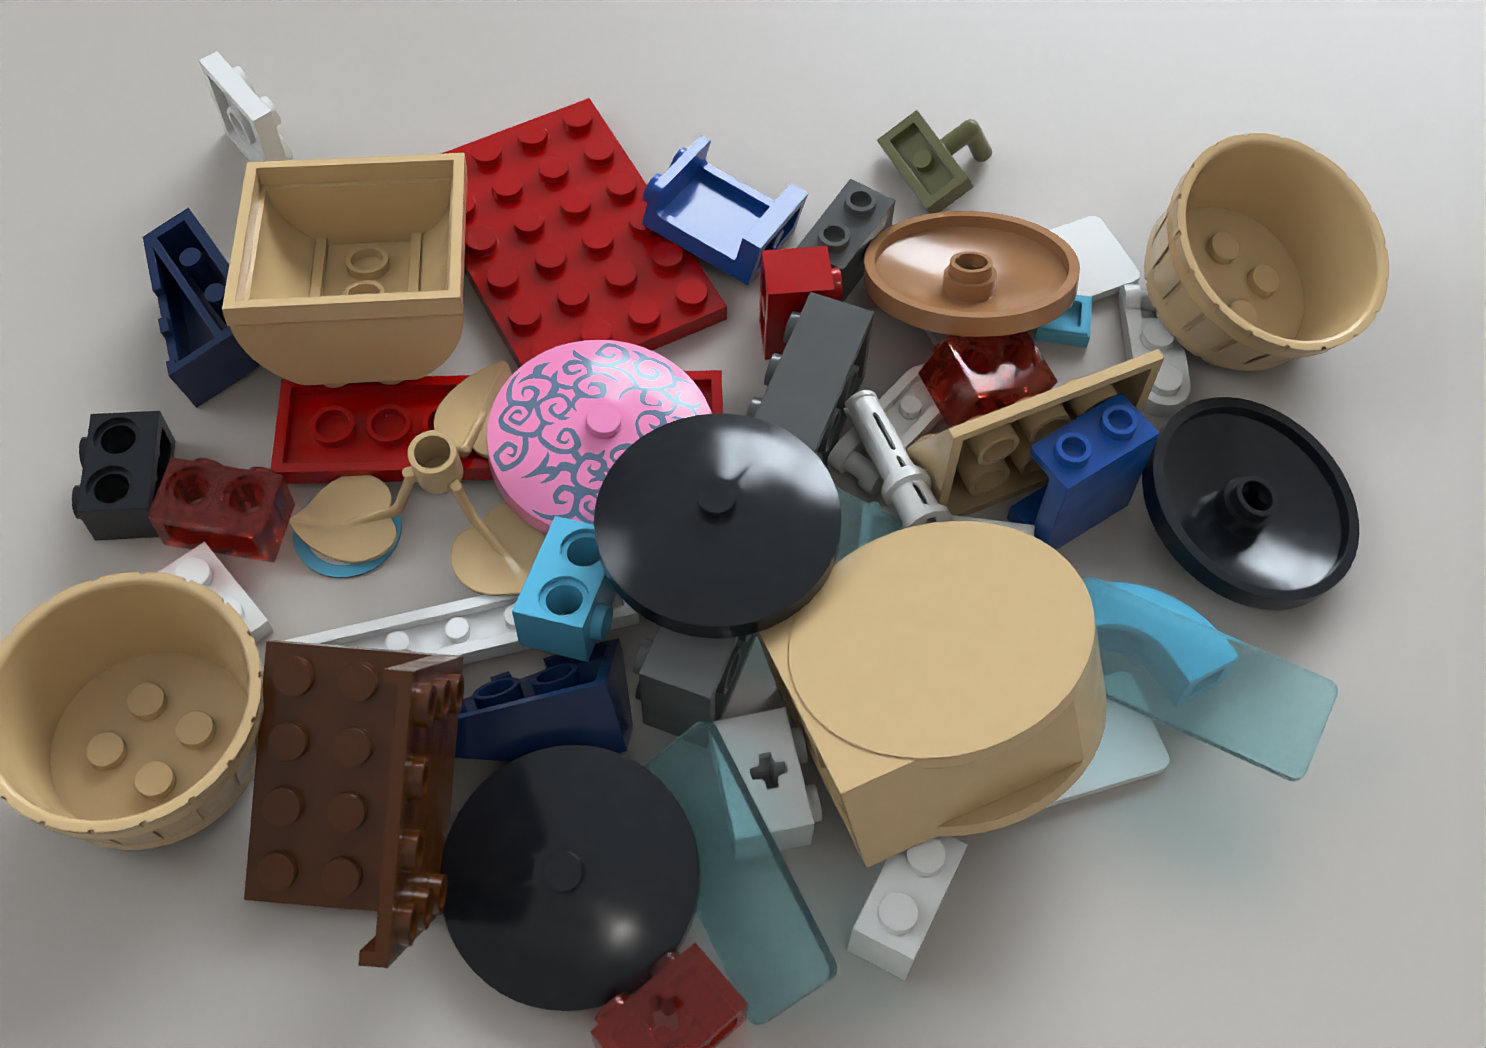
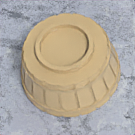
[1144,133,1390,371]
[0,571,264,850]

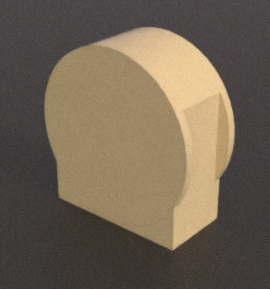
[756,521,1107,868]

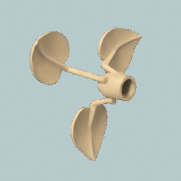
[289,360,545,596]

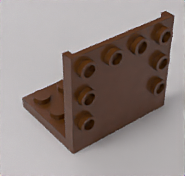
[244,640,464,968]

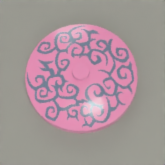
[487,340,712,535]

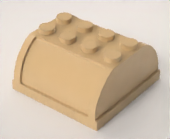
[222,153,468,388]

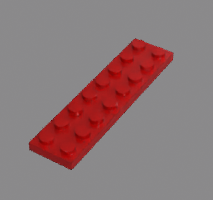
[270,370,723,484]

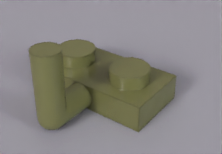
[877,110,992,213]

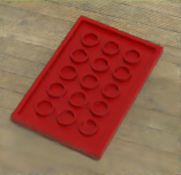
[441,98,727,368]

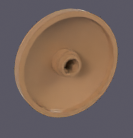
[864,211,1080,337]

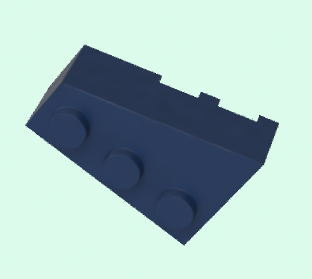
[143,207,261,408]

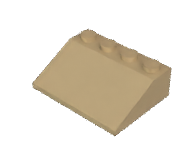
[906,349,1165,516]

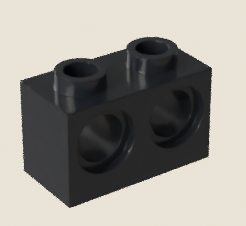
[72,411,176,541]

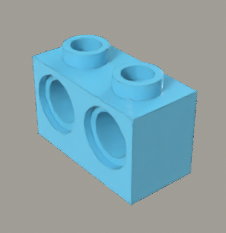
[512,516,616,662]

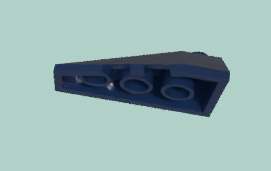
[455,638,633,762]

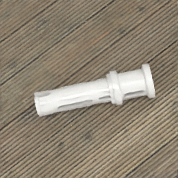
[844,390,953,529]

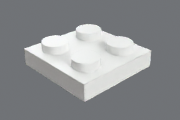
[199,51,293,162]

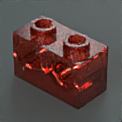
[918,331,1058,426]
[148,457,295,563]

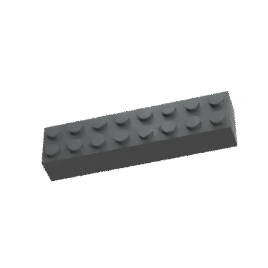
[633,292,874,748]

